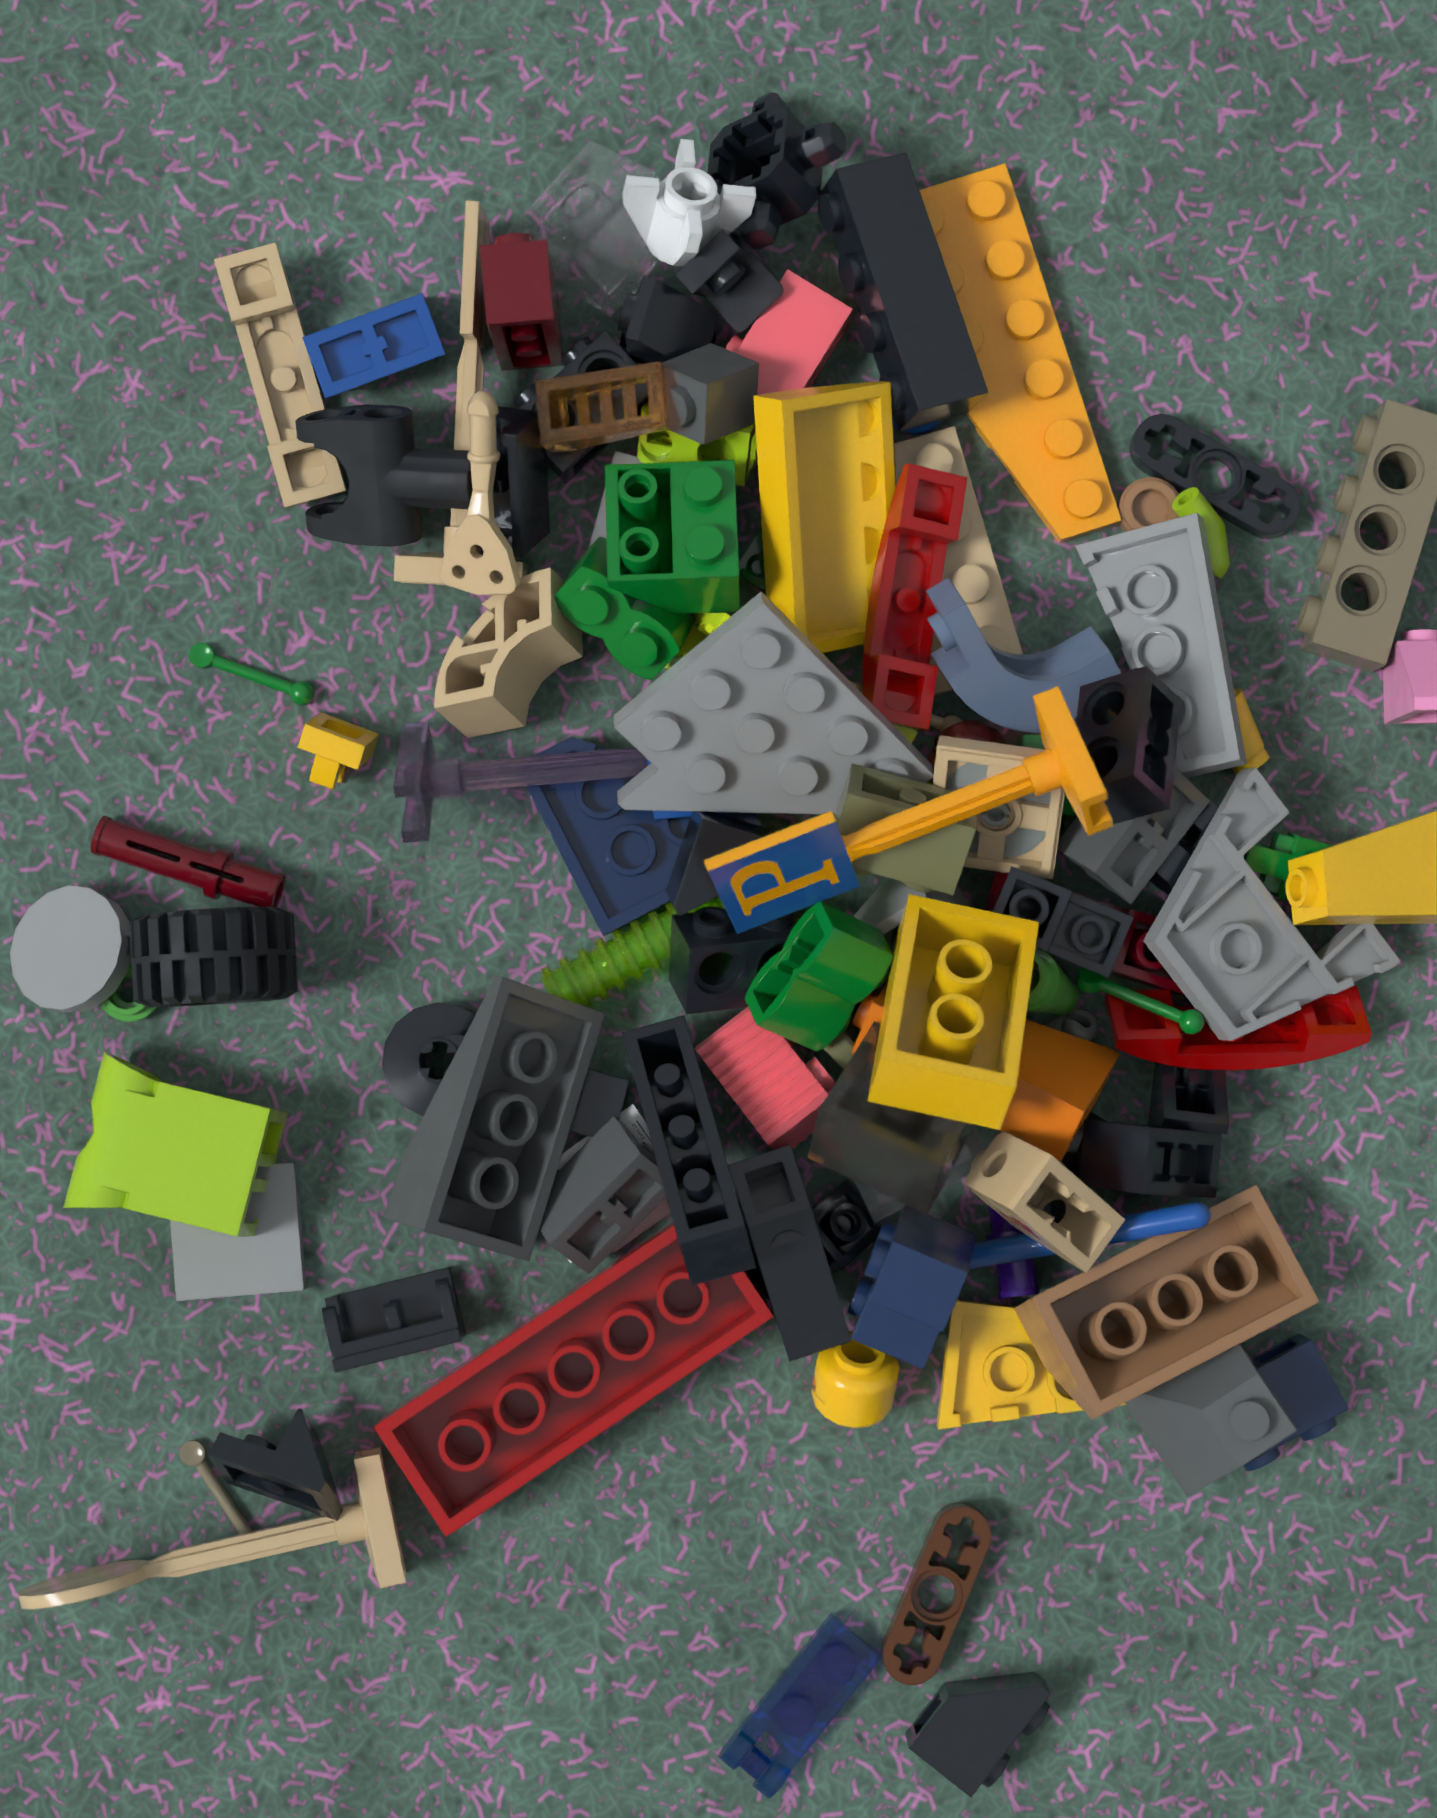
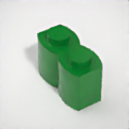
[554,536,696,680]
[744,901,894,1052]

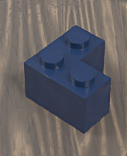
[847,1205,977,1369]

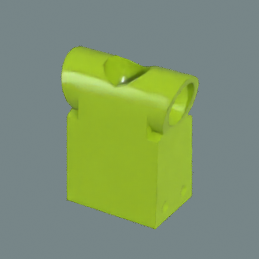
[63,1052,288,1237]

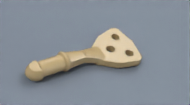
[439,390,520,595]

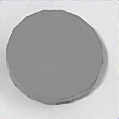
[10,885,131,1014]

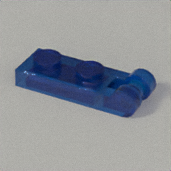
[718,1613,882,1799]

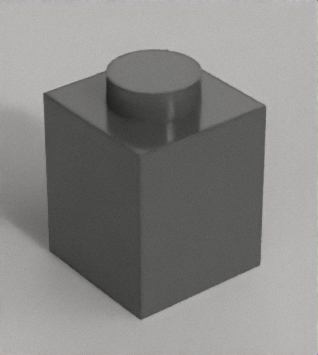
[656,343,759,445]

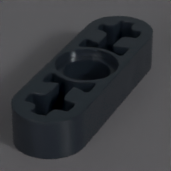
[1129,414,1301,539]

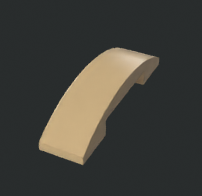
[214,242,347,508]

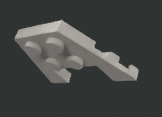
[1143,767,1401,1041]

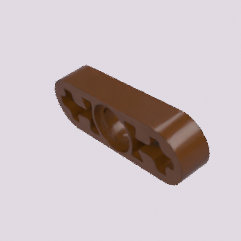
[881,1502,991,1685]

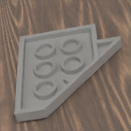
[613,592,934,814]

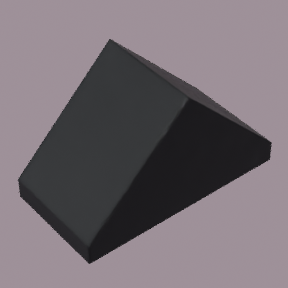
[666,811,778,916]
[1148,1062,1229,1134]

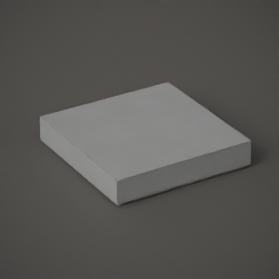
[170,1162,307,1301]

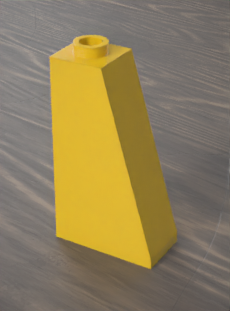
[1286,810,1437,925]

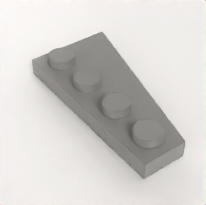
[1075,513,1247,778]

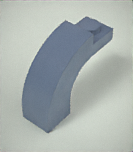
[926,578,1121,733]

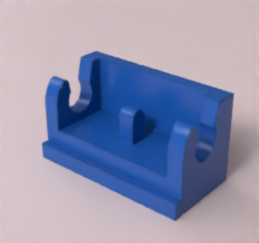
[302,293,446,399]

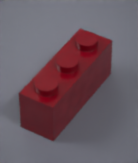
[480,233,563,371]

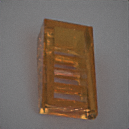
[535,361,670,453]

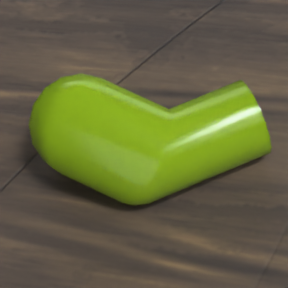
[1172,487,1230,579]

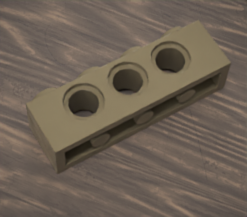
[1296,399,1437,673]

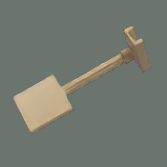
[394,200,528,585]

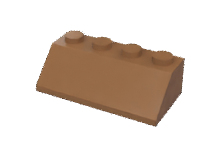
[1014,1185,1320,1420]

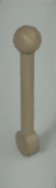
[180,1440,252,1534]

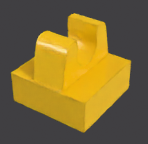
[297,712,379,790]

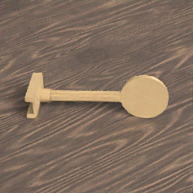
[18,1446,406,1609]

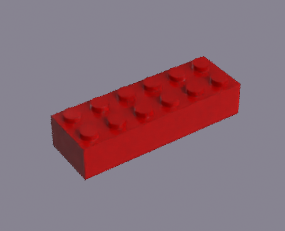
[374,1222,774,1537]

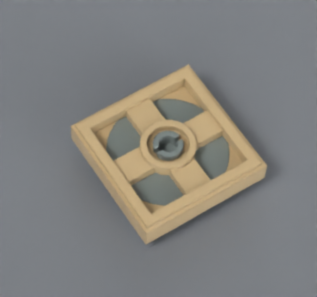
[933,735,1065,879]

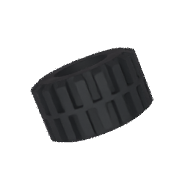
[129,907,298,1007]

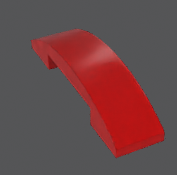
[862,463,968,731]
[1104,986,1372,1070]

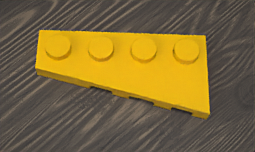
[936,1299,1126,1429]

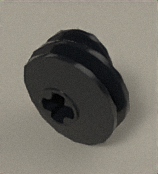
[382,1003,476,1116]

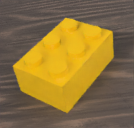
[867,894,1039,1130]

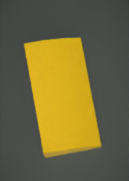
[753,381,896,653]

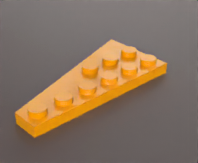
[831,163,1122,543]

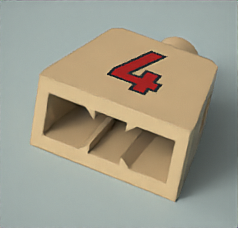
[965,1132,1125,1273]

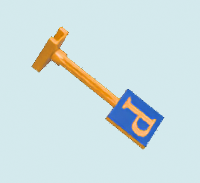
[704,686,1114,934]

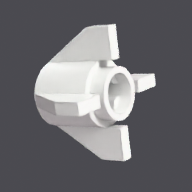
[622,139,756,267]

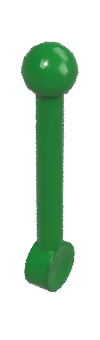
[189,643,315,706]
[1076,967,1205,1034]

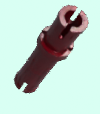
[91,815,286,907]

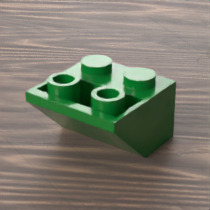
[605,460,740,614]

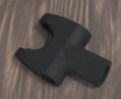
[295,404,473,547]

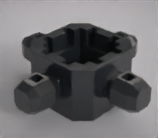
[707,92,846,249]

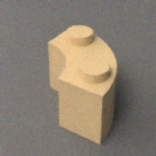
[434,567,583,738]

